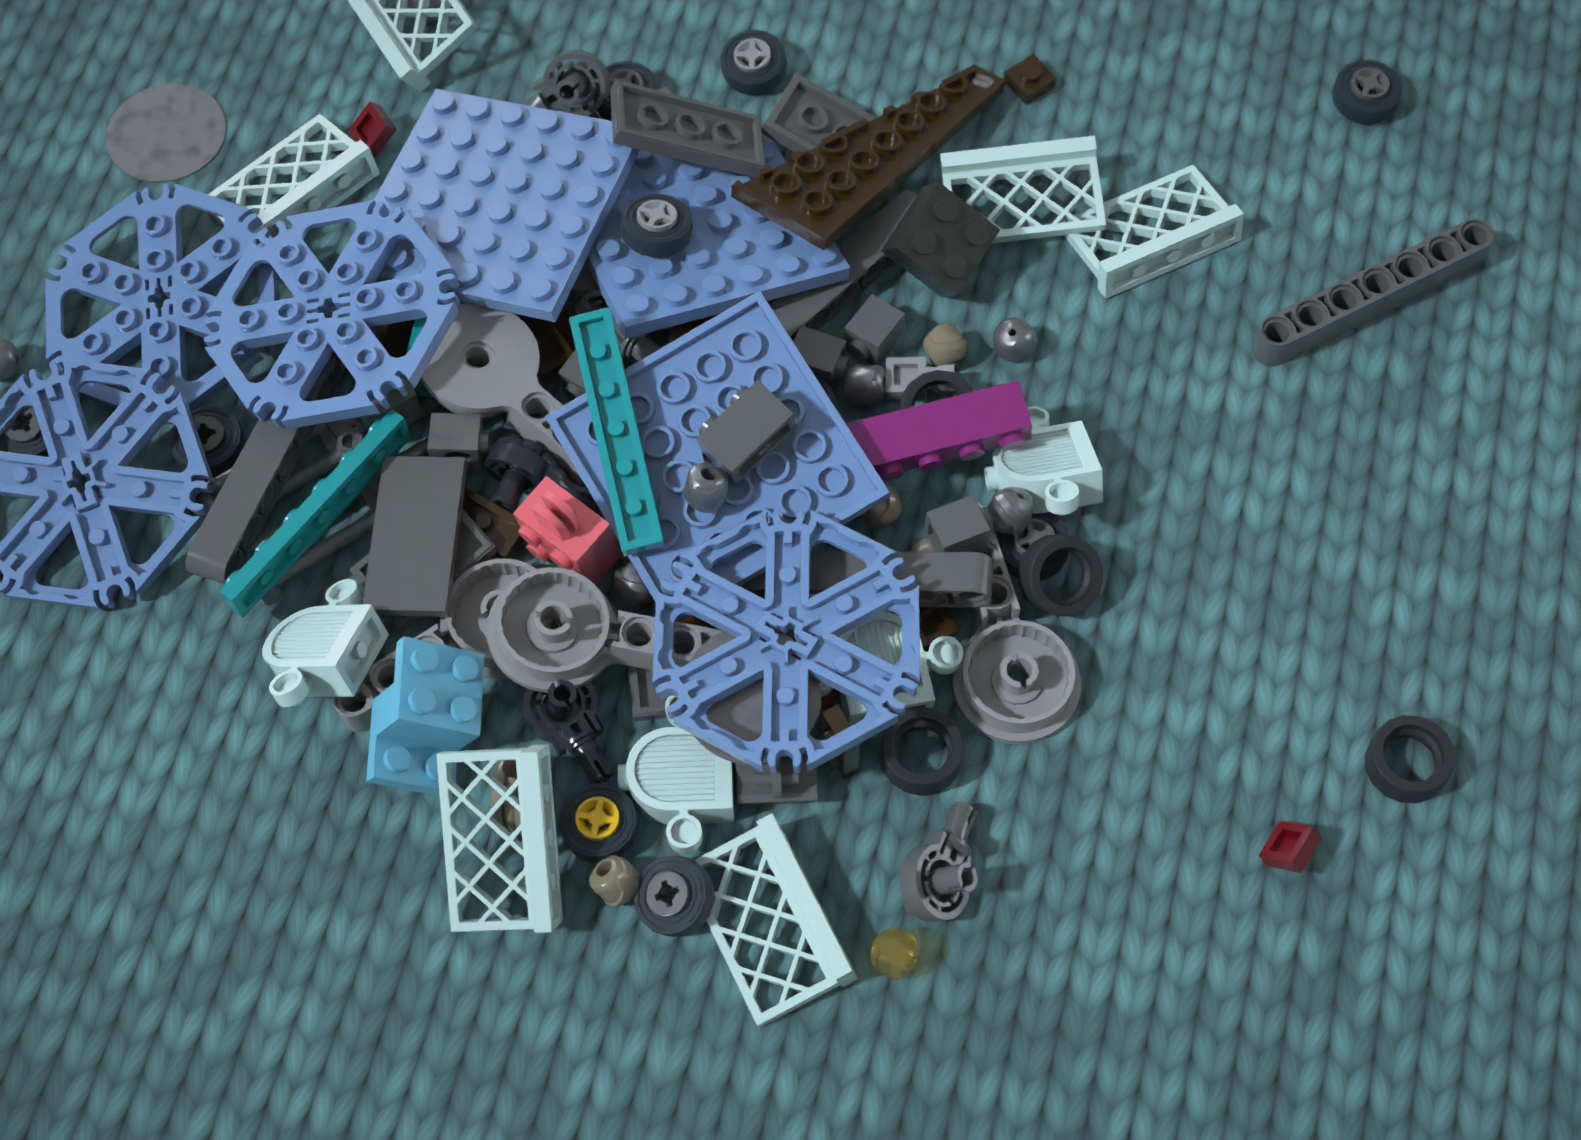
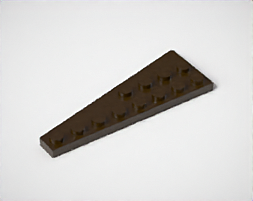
[731,64,1005,250]

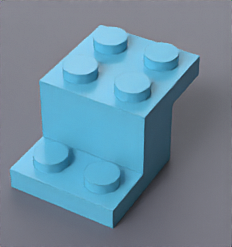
[366,636,484,796]

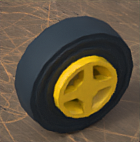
[559,783,638,863]

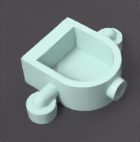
[984,406,1103,516]
[262,579,389,707]
[820,612,963,726]
[618,696,734,854]

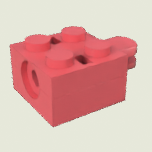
[513,476,623,585]

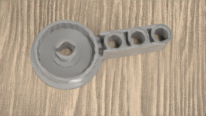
[420,303,587,488]
[952,503,1081,744]
[333,558,563,732]
[487,567,722,693]

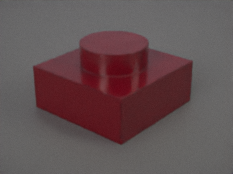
[348,101,397,157]
[1258,820,1322,873]

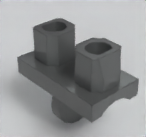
[736,756,817,805]

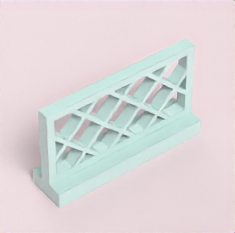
[348,0,479,92]
[208,114,380,238]
[940,136,1106,243]
[1063,165,1244,299]
[436,744,563,933]
[695,813,858,1028]

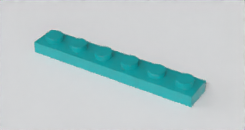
[569,307,666,556]
[220,409,412,618]

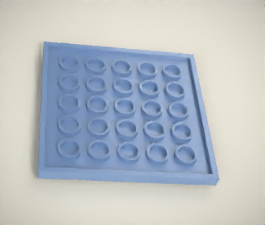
[374,89,640,322]
[585,115,850,339]
[545,291,890,622]

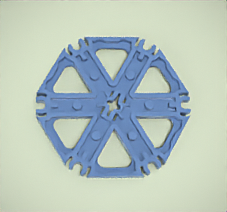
[45,183,280,411]
[204,200,460,429]
[0,359,214,611]
[652,508,920,773]

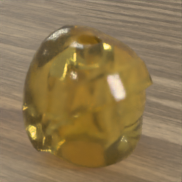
[870,927,919,980]

